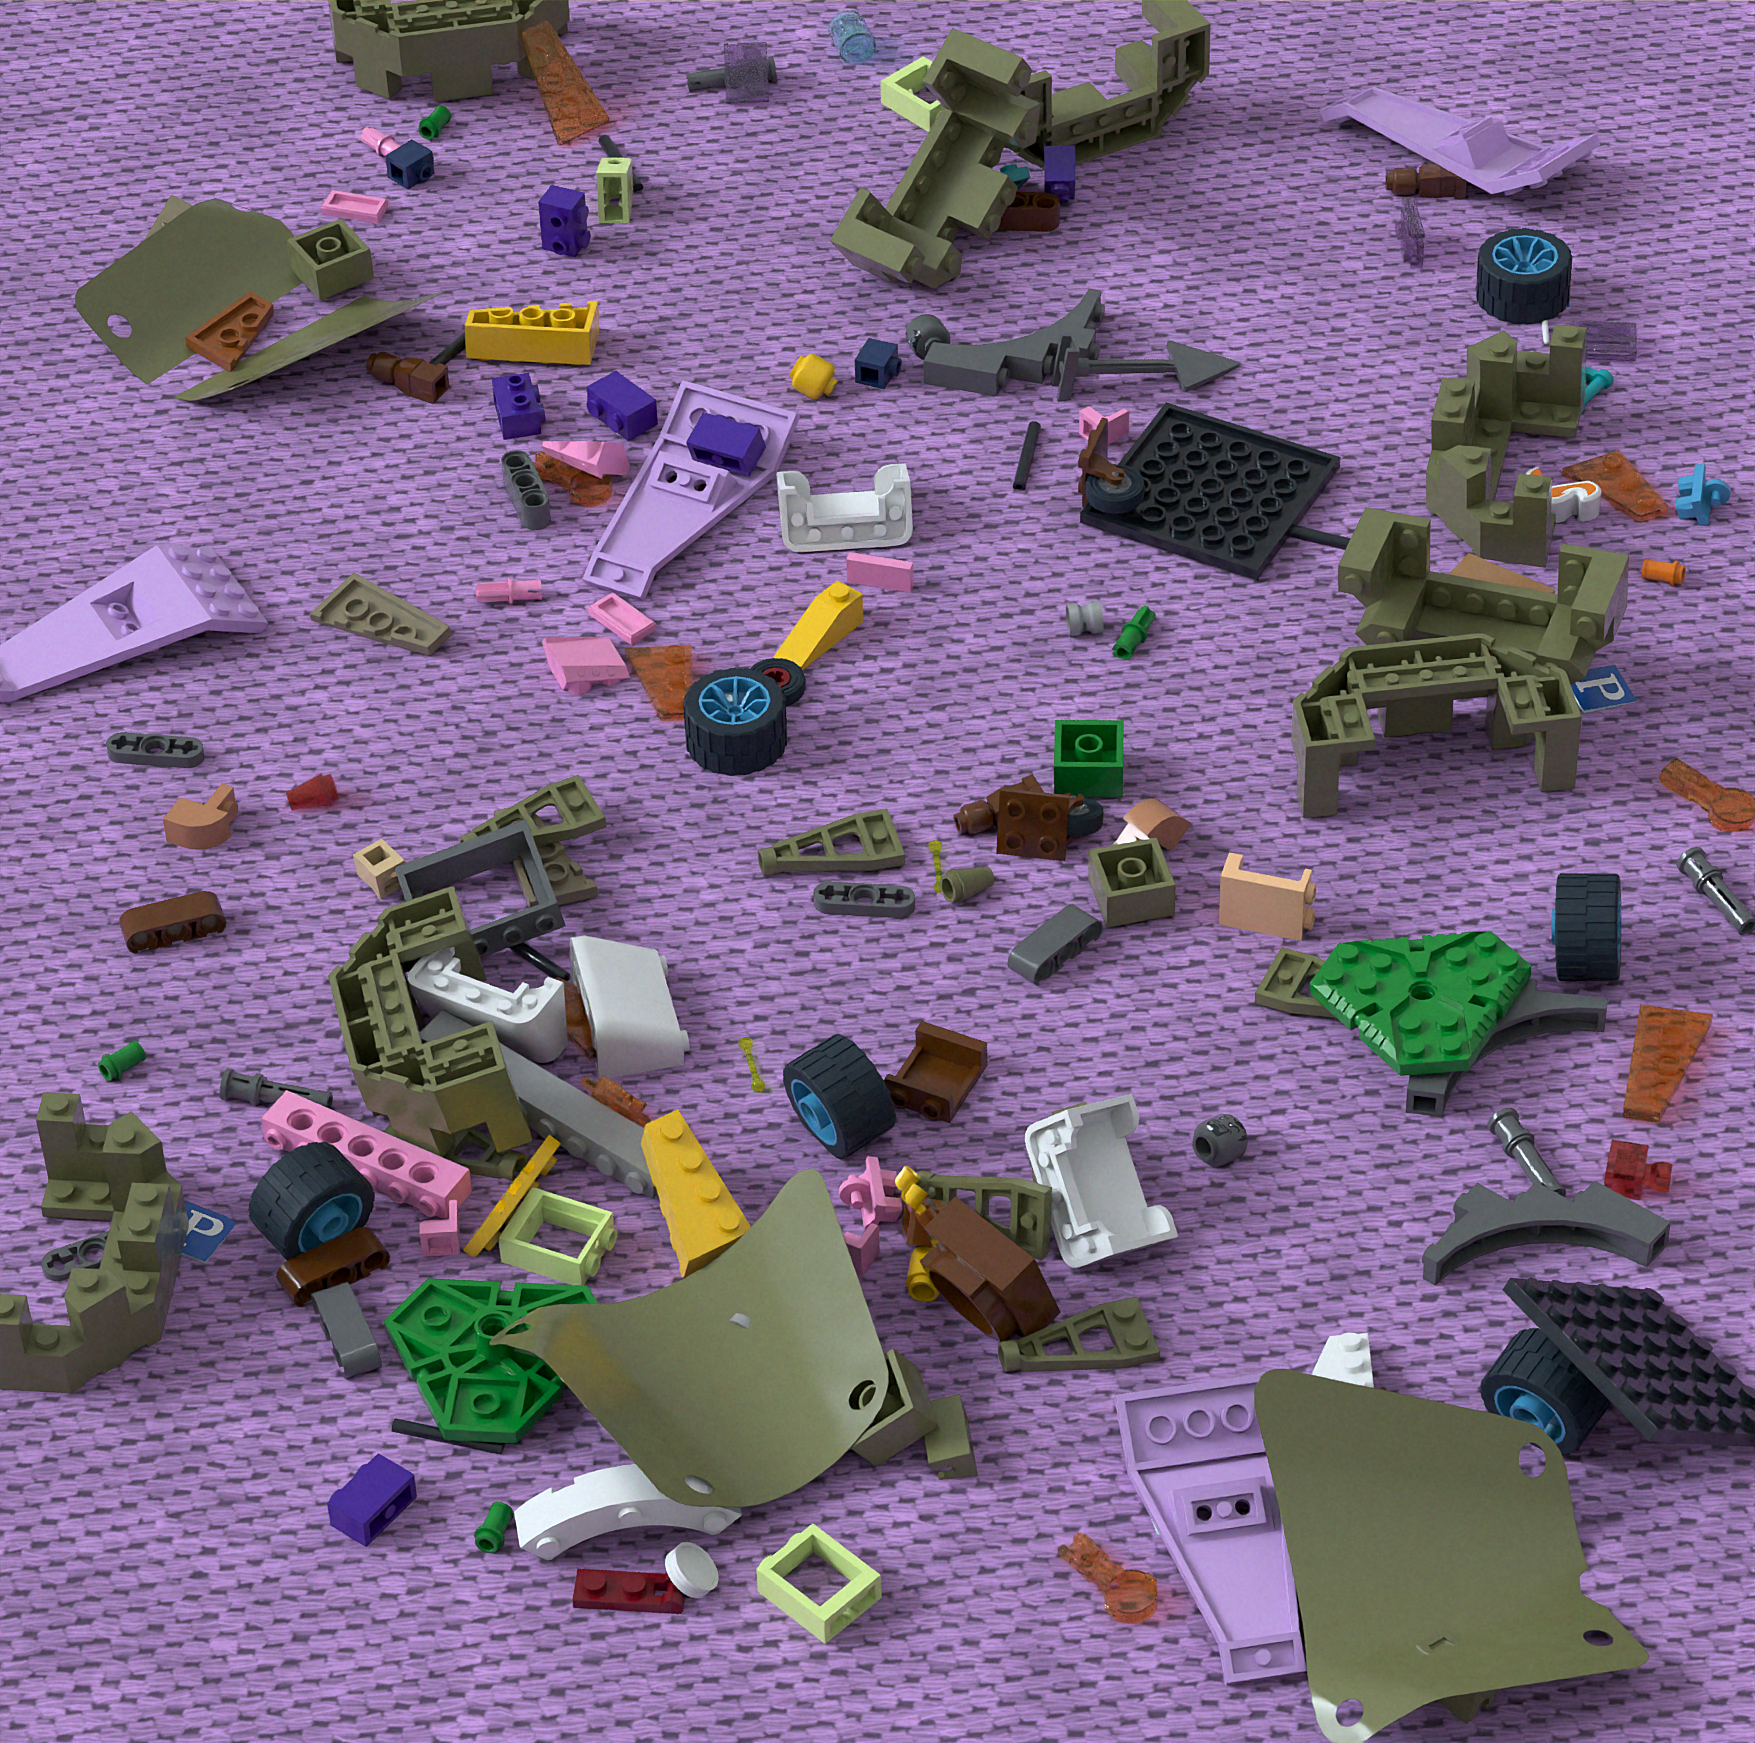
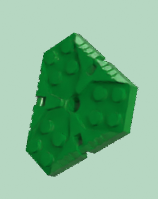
[1310,931,1531,1076]
[384,1278,598,1443]

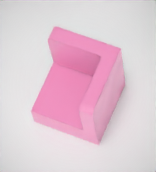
[1079,406,1129,445]
[419,1200,460,1257]
[844,1223,880,1277]

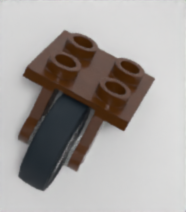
[1078,418,1145,514]
[996,788,1104,861]

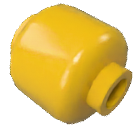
[789,353,838,400]

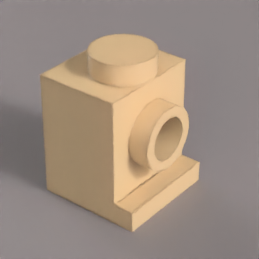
[353,838,405,899]

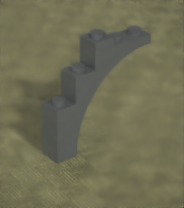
[923,289,1105,397]
[1406,979,1608,1117]
[1422,1181,1671,1285]

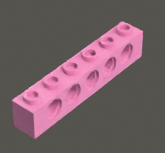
[261,1090,472,1219]

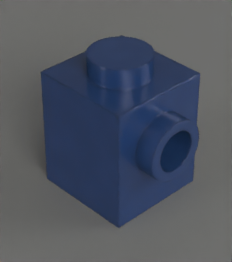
[385,139,435,190]
[854,338,902,390]

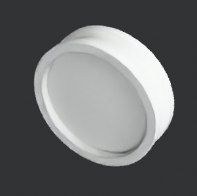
[665,1542,719,1598]

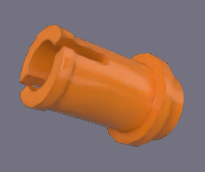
[1641,558,1686,587]

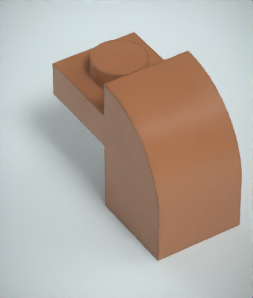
[163,783,238,850]
[1113,798,1192,850]

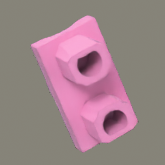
[839,1156,902,1230]

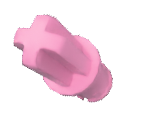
[360,127,402,157]
[475,578,542,604]

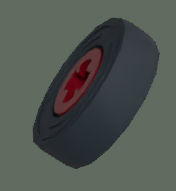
[750,658,806,707]

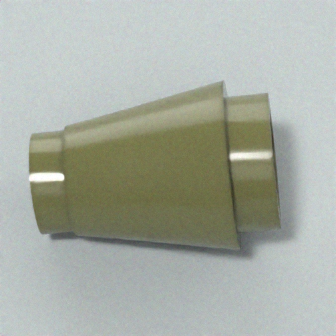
[940,866,994,903]

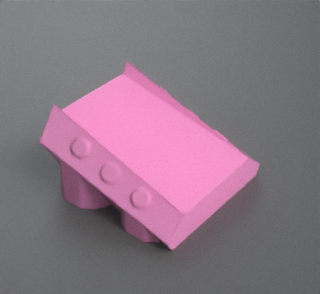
[542,441,630,479]
[542,637,630,695]

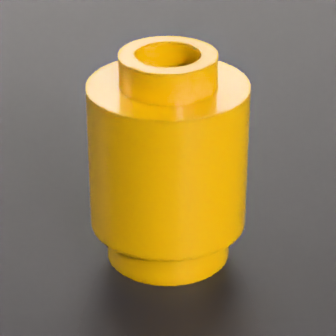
[906,1246,940,1302]

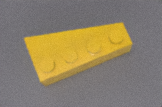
[465,301,599,365]
[641,1109,751,1279]

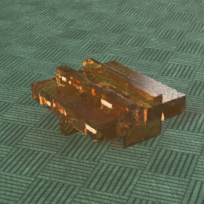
[580,1076,652,1128]

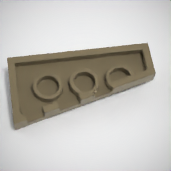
[310,572,452,656]
[494,807,598,908]

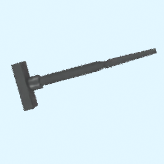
[1051,332,1239,402]

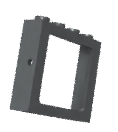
[394,819,566,958]

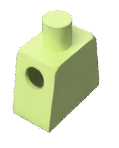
[596,158,633,223]

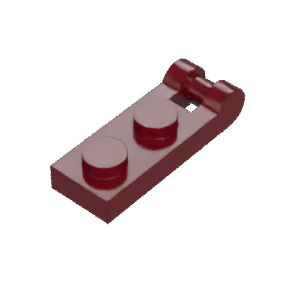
[572,1569,685,1614]

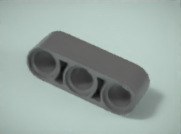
[501,450,551,530]
[1007,904,1103,986]
[311,1282,382,1379]

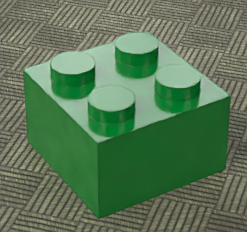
[1054,720,1124,797]

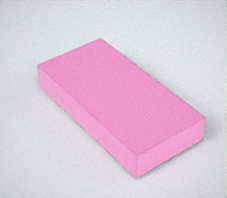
[321,190,389,224]
[846,552,914,593]
[588,592,656,645]

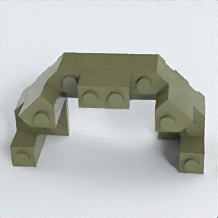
[328,0,570,102]
[1004,0,1211,171]
[830,28,1041,289]
[1426,324,1587,568]
[1338,507,1629,685]
[1291,633,1582,818]
[328,886,533,1157]
[0,1092,189,1393]

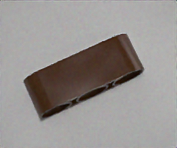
[997,191,1060,232]
[119,891,227,954]
[276,1227,390,1307]

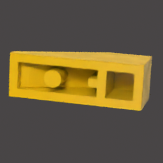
[773,580,863,670]

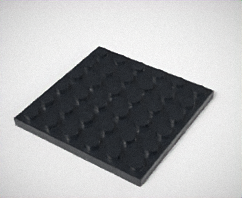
[1080,402,1341,580]
[1502,1277,1755,1447]

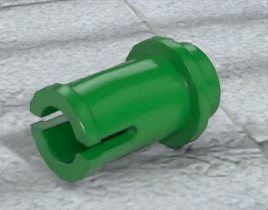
[419,106,452,140]
[98,1040,146,1081]
[474,1502,514,1553]

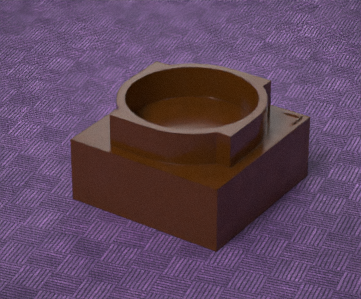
[920,1196,1061,1342]

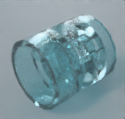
[828,10,876,64]

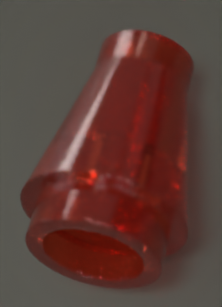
[286,773,339,811]

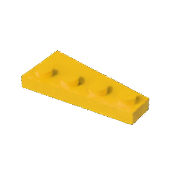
[463,1135,561,1257]

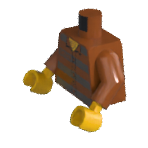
[895,1166,990,1247]

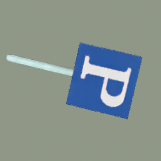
[1571,665,1637,713]
[182,1200,237,1263]

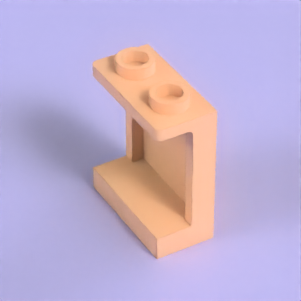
[1219,852,1317,941]

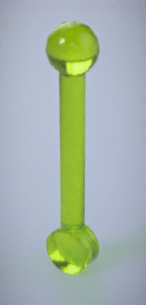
[928,840,942,893]
[738,1037,765,1092]

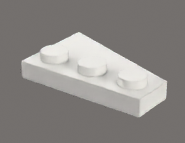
[1311,1333,1374,1388]

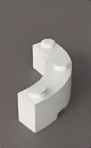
[514,1464,742,1560]

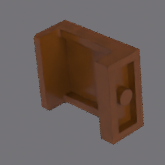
[884,1021,988,1123]

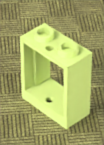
[880,56,943,132]
[498,1187,617,1286]
[756,1523,882,1644]

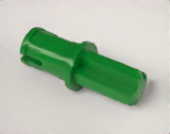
[1112,606,1156,661]

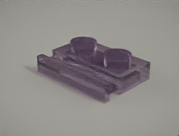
[724,42,769,104]
[1395,197,1425,268]
[1573,321,1637,361]

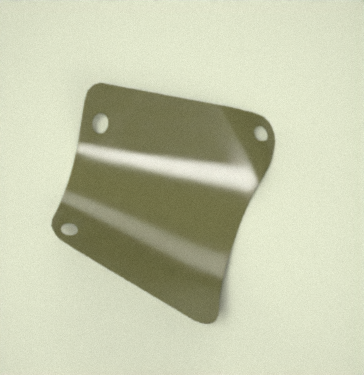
[75,198,445,401]
[489,1168,889,1507]
[1254,1368,1649,1743]

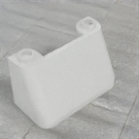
[776,463,913,552]
[570,935,690,1080]
[408,947,568,1063]
[1025,1094,1178,1268]

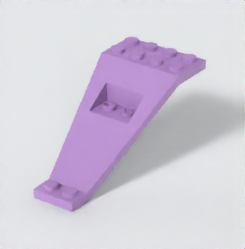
[1320,87,1600,196]
[582,380,800,601]
[0,544,268,702]
[1114,1373,1307,1685]

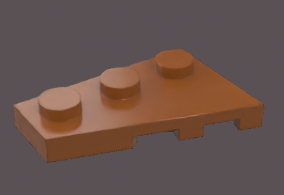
[185,291,274,372]

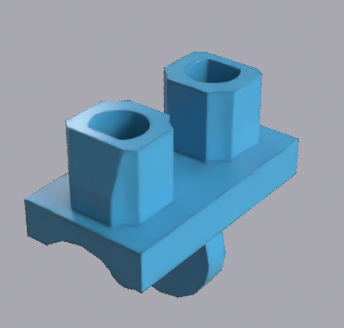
[1676,463,1731,525]

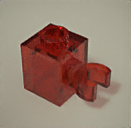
[1604,1139,1673,1200]

